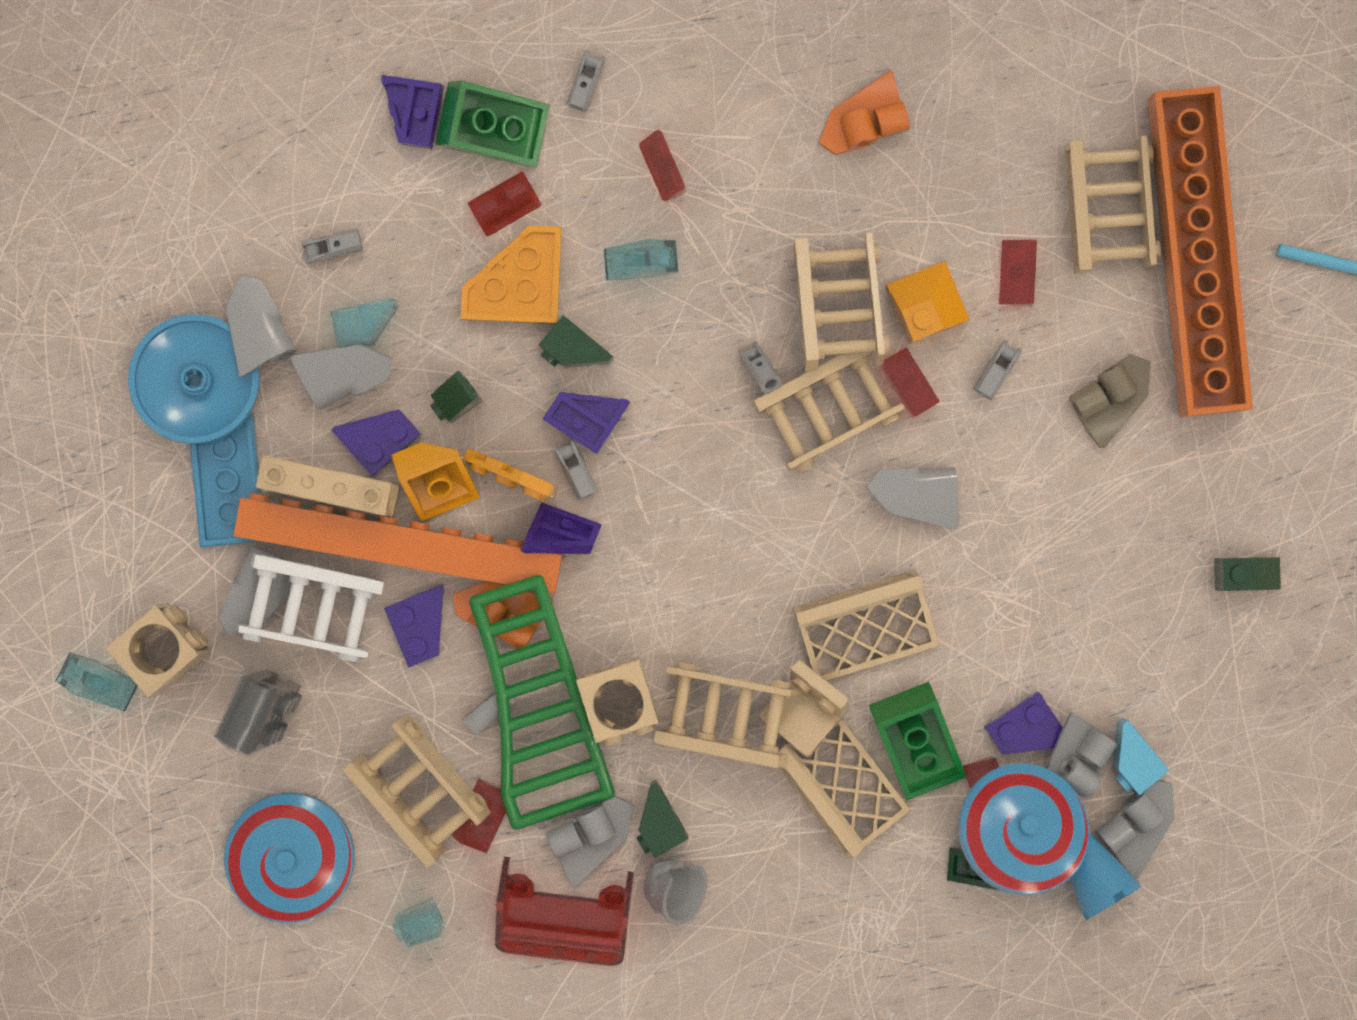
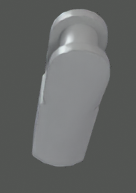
[566,50,605,112]
[301,229,363,264]
[973,340,1022,400]
[739,341,781,394]
[554,439,598,500]
[463,685,516,735]

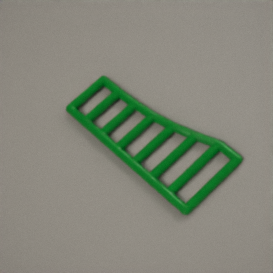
[469,575,615,830]

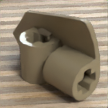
[1069,355,1151,448]

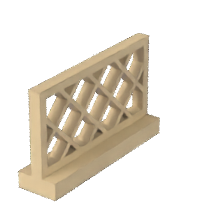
[793,570,939,681]
[778,719,911,858]

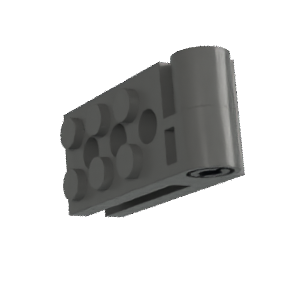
[214,669,302,755]

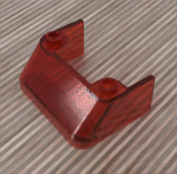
[495,856,634,966]

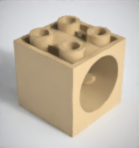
[106,604,211,698]
[576,657,659,746]

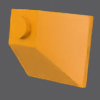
[886,261,970,344]
[392,442,480,522]

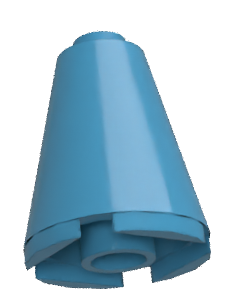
[1070,832,1141,920]

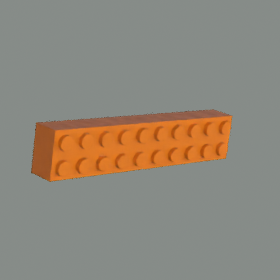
[1147,86,1253,418]

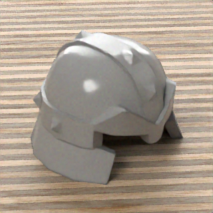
[643,857,707,925]

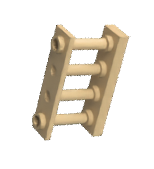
[1064,136,1161,274]
[794,233,890,371]
[753,352,905,472]
[255,456,401,517]
[654,661,799,768]
[342,714,491,868]

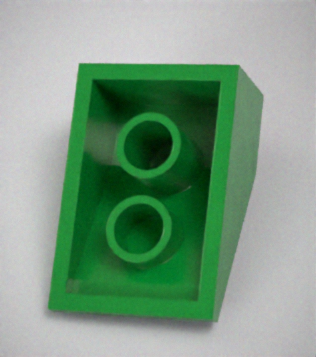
[435,80,550,167]
[869,682,966,800]

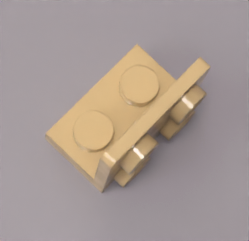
[759,659,849,757]

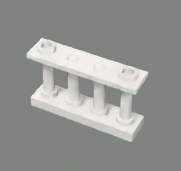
[236,553,384,662]

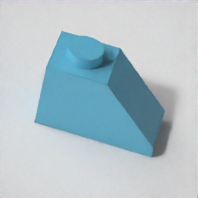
[1113,718,1170,795]

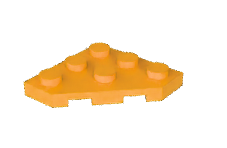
[461,225,562,324]
[463,448,559,502]

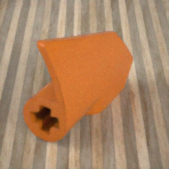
[819,70,910,155]
[453,581,553,649]

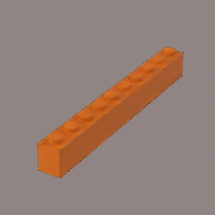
[233,493,562,593]

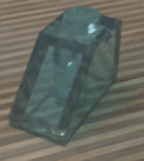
[604,239,678,281]
[330,298,398,347]
[55,652,138,711]
[392,897,446,947]

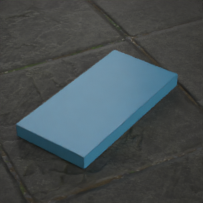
[190,413,263,548]

